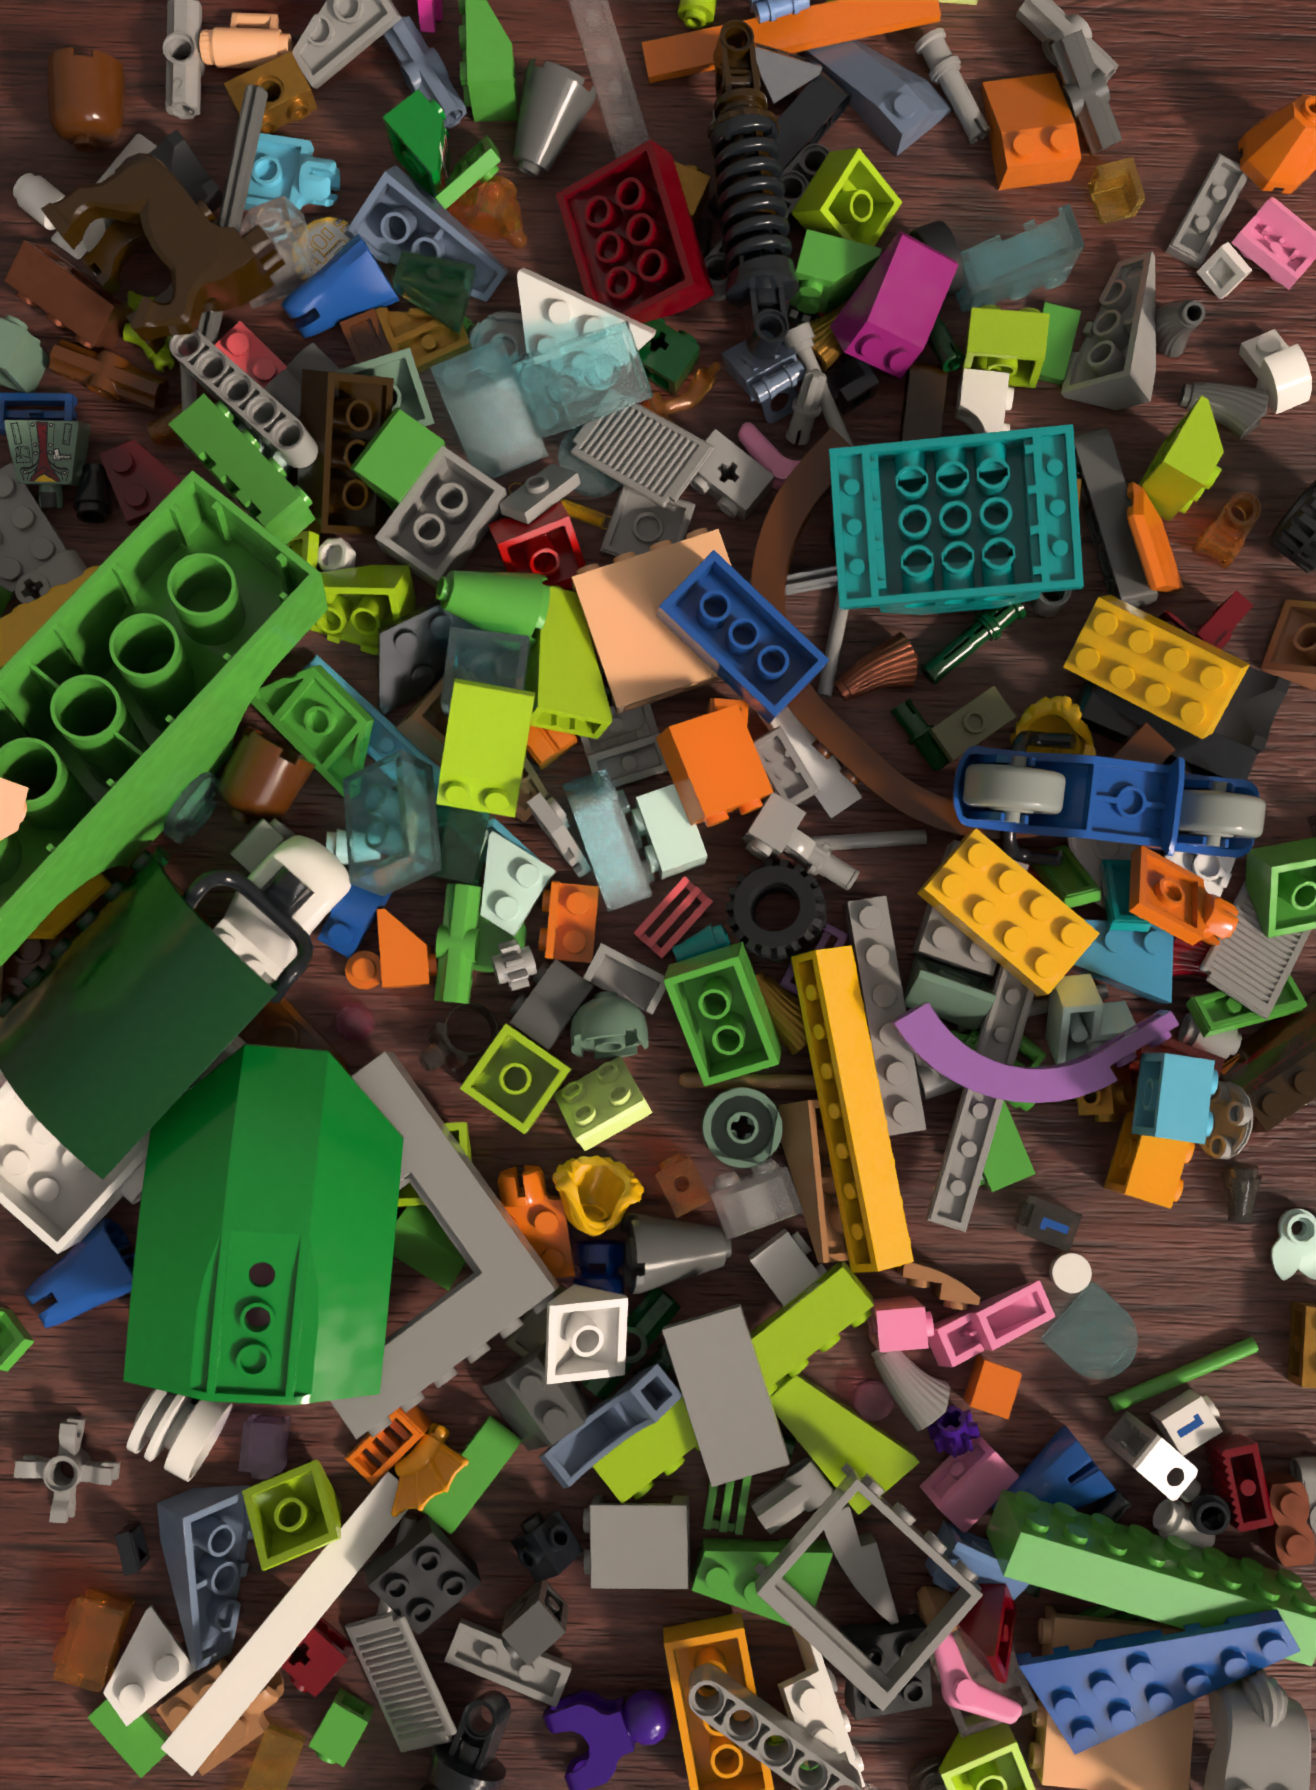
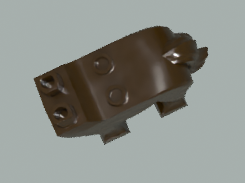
[41,153,286,355]

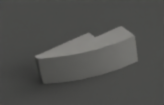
[816,1503,899,1625]

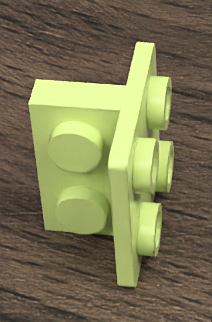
[554,1057,652,1151]

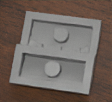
[580,703,668,793]

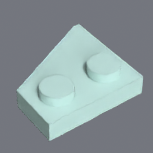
[480,831,556,937]

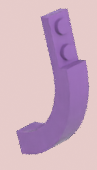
[890,1001,1179,1103]

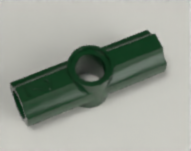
[580,1287,681,1401]

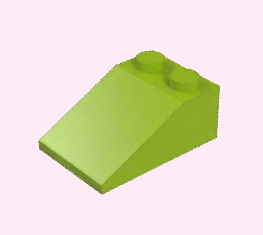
[436,678,535,818]

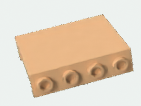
[572,528,731,715]
[1028,1605,1195,1790]

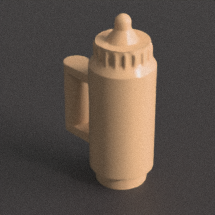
[199,12,293,69]

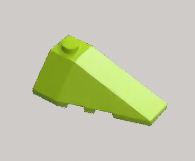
[310,565,416,655]

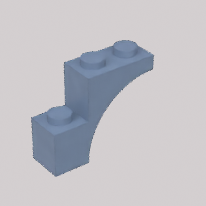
[539,1363,683,1489]

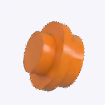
[345,951,382,990]

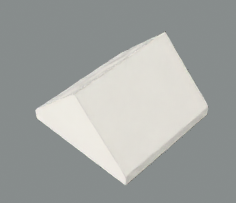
[545,1284,628,1384]

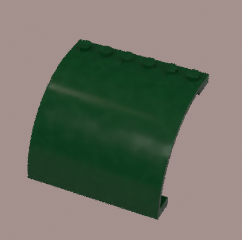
[0,845,278,1179]

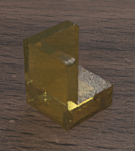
[1088,157,1145,225]

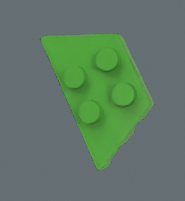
[251,665,374,800]

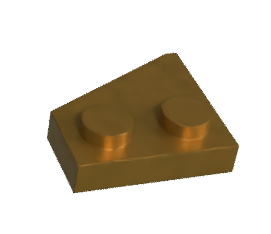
[375,307,473,373]

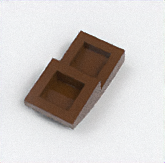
[339,308,392,364]

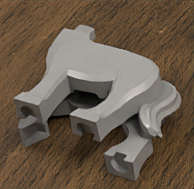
[1204,1669,1311,1790]

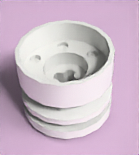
[126,1389,233,1482]

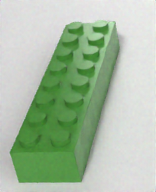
[986,1489,1316,1666]

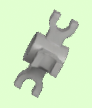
[13,1417,121,1523]

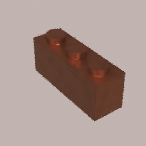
[4,240,134,350]

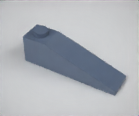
[344,165,509,302]

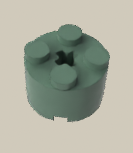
[701,1087,783,1168]

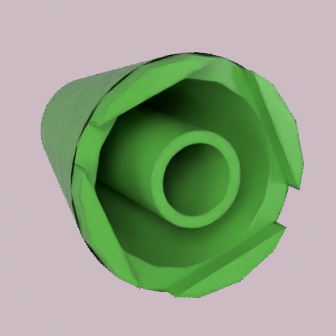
[436,570,550,650]

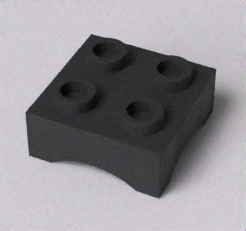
[114,129,223,212]
[1213,667,1291,754]
[364,1514,481,1635]
[840,1613,932,1720]

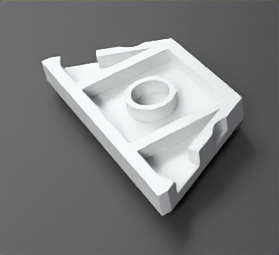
[517,267,657,389]

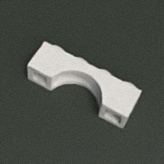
[955,368,1014,434]

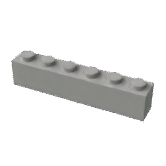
[842,896,926,1136]

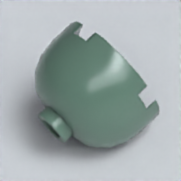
[570,991,649,1060]

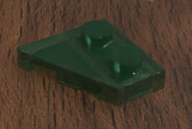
[393,251,477,333]

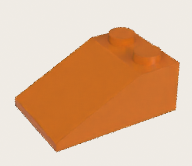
[981,73,1082,190]

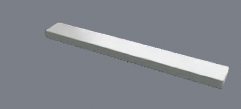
[161,1471,408,1776]

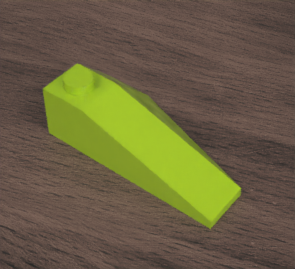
[939,1716,1035,1790]

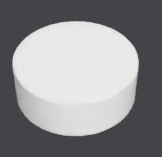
[1049,1252,1092,1293]

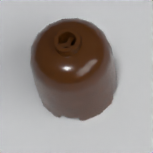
[47,47,126,153]
[218,726,316,825]

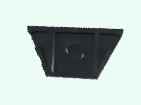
[377,600,514,714]

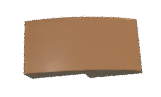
[897,1260,980,1310]

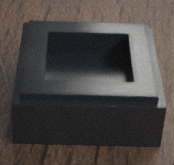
[115,1521,150,1576]

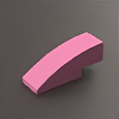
[928,1280,1056,1367]

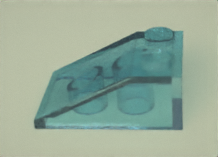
[510,321,653,439]
[430,338,549,479]

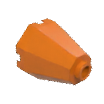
[1238,94,1316,194]

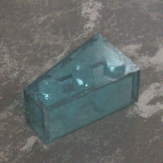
[955,203,1085,312]

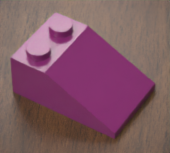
[830,231,959,379]

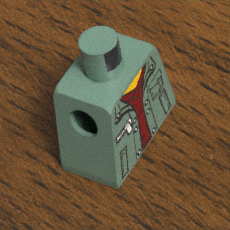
[4,420,90,508]

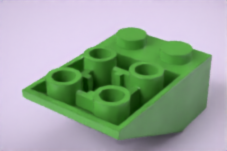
[458,0,518,122]

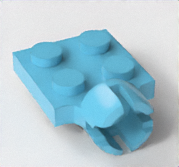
[244,133,341,218]

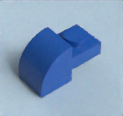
[317,868,394,958]

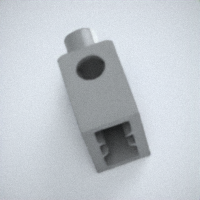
[1102,1411,1201,1502]

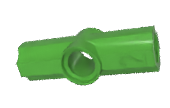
[434,883,482,1004]

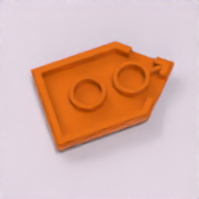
[1127,482,1184,593]

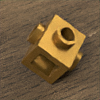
[1075,1064,1135,1122]

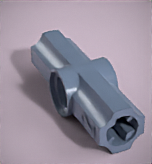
[383,16,467,129]

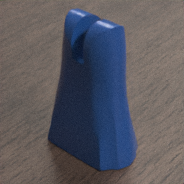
[281,234,399,339]
[24,1218,135,1329]
[991,1425,1115,1511]

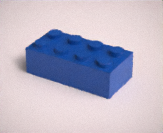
[656,550,829,724]

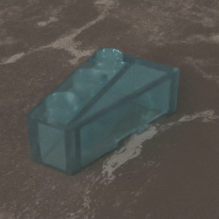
[562,769,655,912]

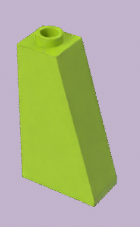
[526,586,612,739]
[770,1373,920,1515]

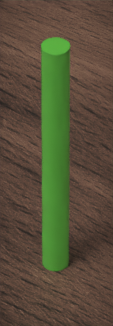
[1108,1337,1259,1413]

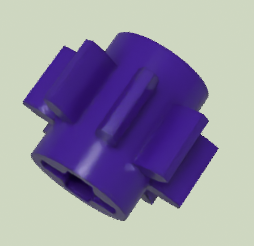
[927,1405,980,1458]

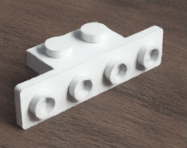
[777,1627,865,1788]

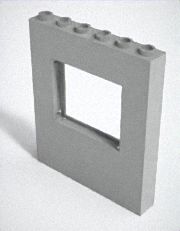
[330,1051,560,1440]

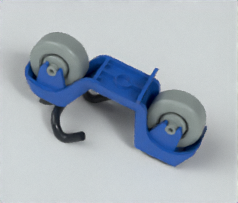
[952,730,1266,866]

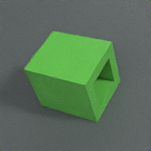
[308,1688,374,1767]

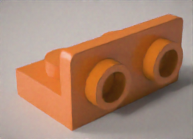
[539,881,599,964]

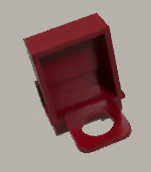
[1158,590,1254,649]

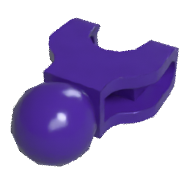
[542,1689,673,1790]

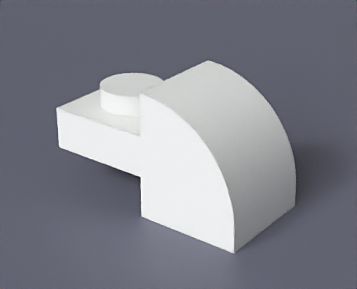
[1239,329,1312,415]

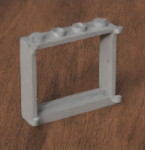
[754,1462,983,1711]

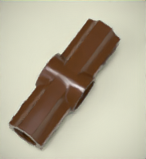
[49,339,169,412]

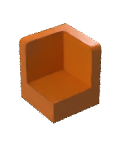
[963,1354,1022,1419]

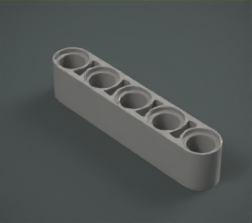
[169,330,318,468]
[688,1664,863,1790]

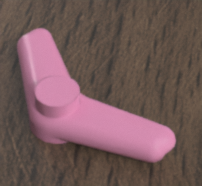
[738,422,800,490]
[934,1632,1022,1724]

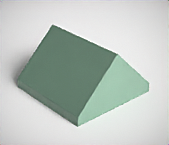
[336,347,435,427]
[904,955,997,1031]

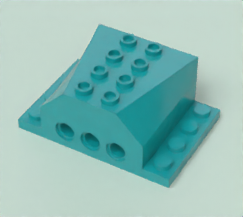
[829,424,1084,615]

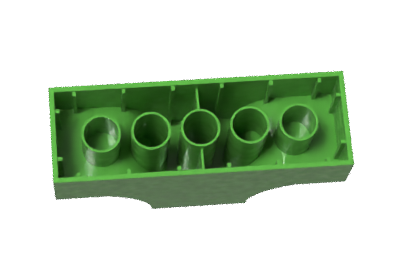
[0,470,328,967]

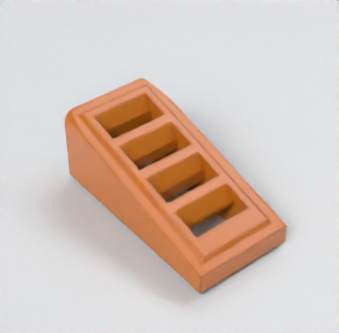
[344,1406,432,1486]

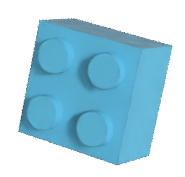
[1131,1053,1218,1144]

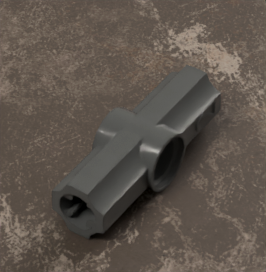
[1050,29,1122,156]

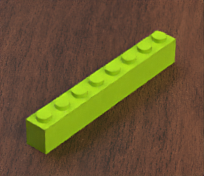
[592,1261,874,1504]

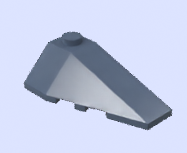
[802,40,952,157]
[157,1485,254,1671]

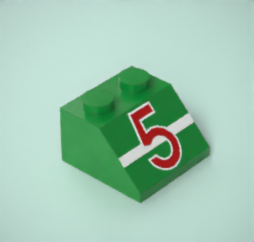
[383,89,451,202]

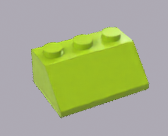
[1138,395,1224,521]

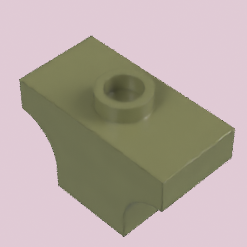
[929,686,1016,763]

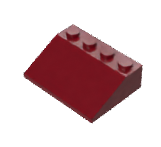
[556,139,715,323]

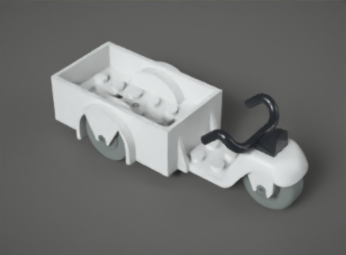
[0,835,351,1254]

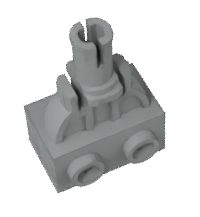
[741,792,860,891]

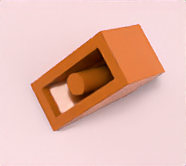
[377,909,439,989]

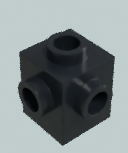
[510,1510,584,1583]

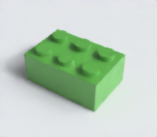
[663,942,782,1087]

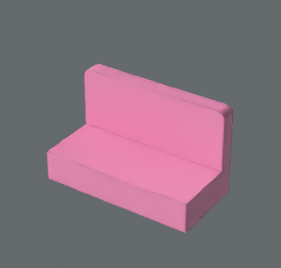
[919,1436,1019,1533]

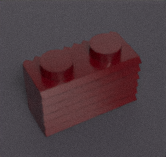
[1203,1434,1274,1532]

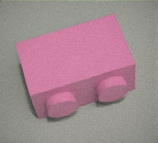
[868,1296,934,1352]

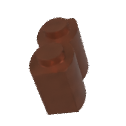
[1258,1470,1316,1567]

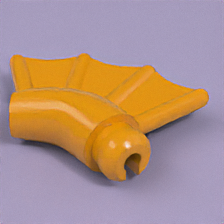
[391,1423,469,1517]

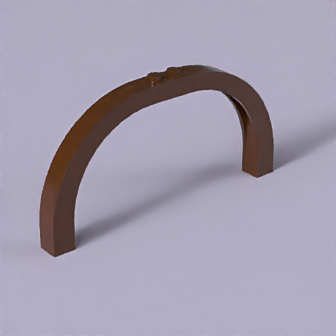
[751,427,1176,839]

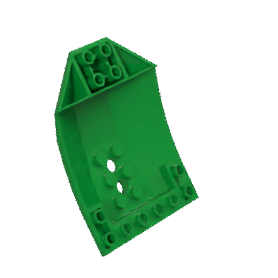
[123,1043,404,1405]

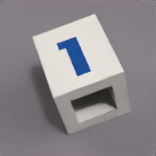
[1150,1389,1223,1456]

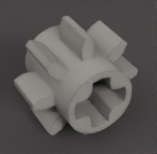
[491,939,537,991]

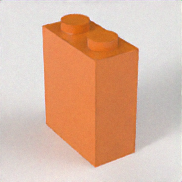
[656,704,774,827]

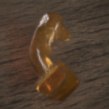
[641,362,720,418]

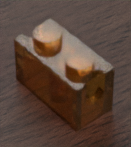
[52,1586,135,1693]

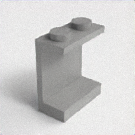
[583,1495,691,1589]

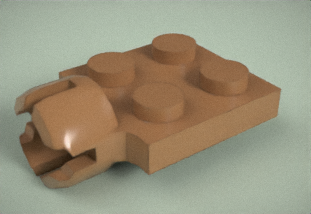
[156,1658,285,1776]

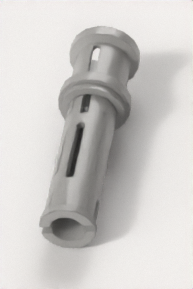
[914,28,991,144]

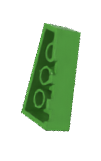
[168,394,315,545]

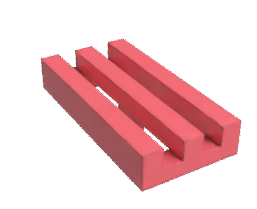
[633,876,713,959]

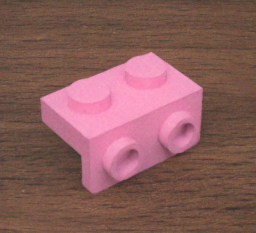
[1231,197,1316,290]

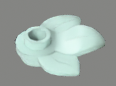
[1271,1208,1316,1280]

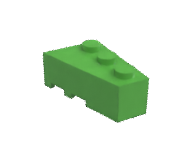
[690,1538,833,1627]

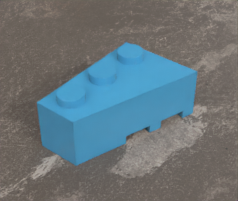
[1070,920,1173,1004]

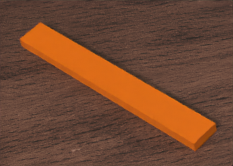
[642,0,941,84]

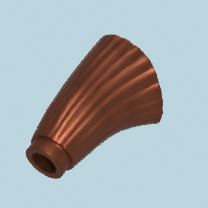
[833,632,919,702]

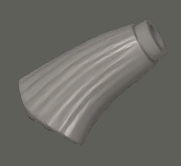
[871,1349,950,1432]

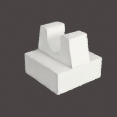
[1197,242,1252,300]

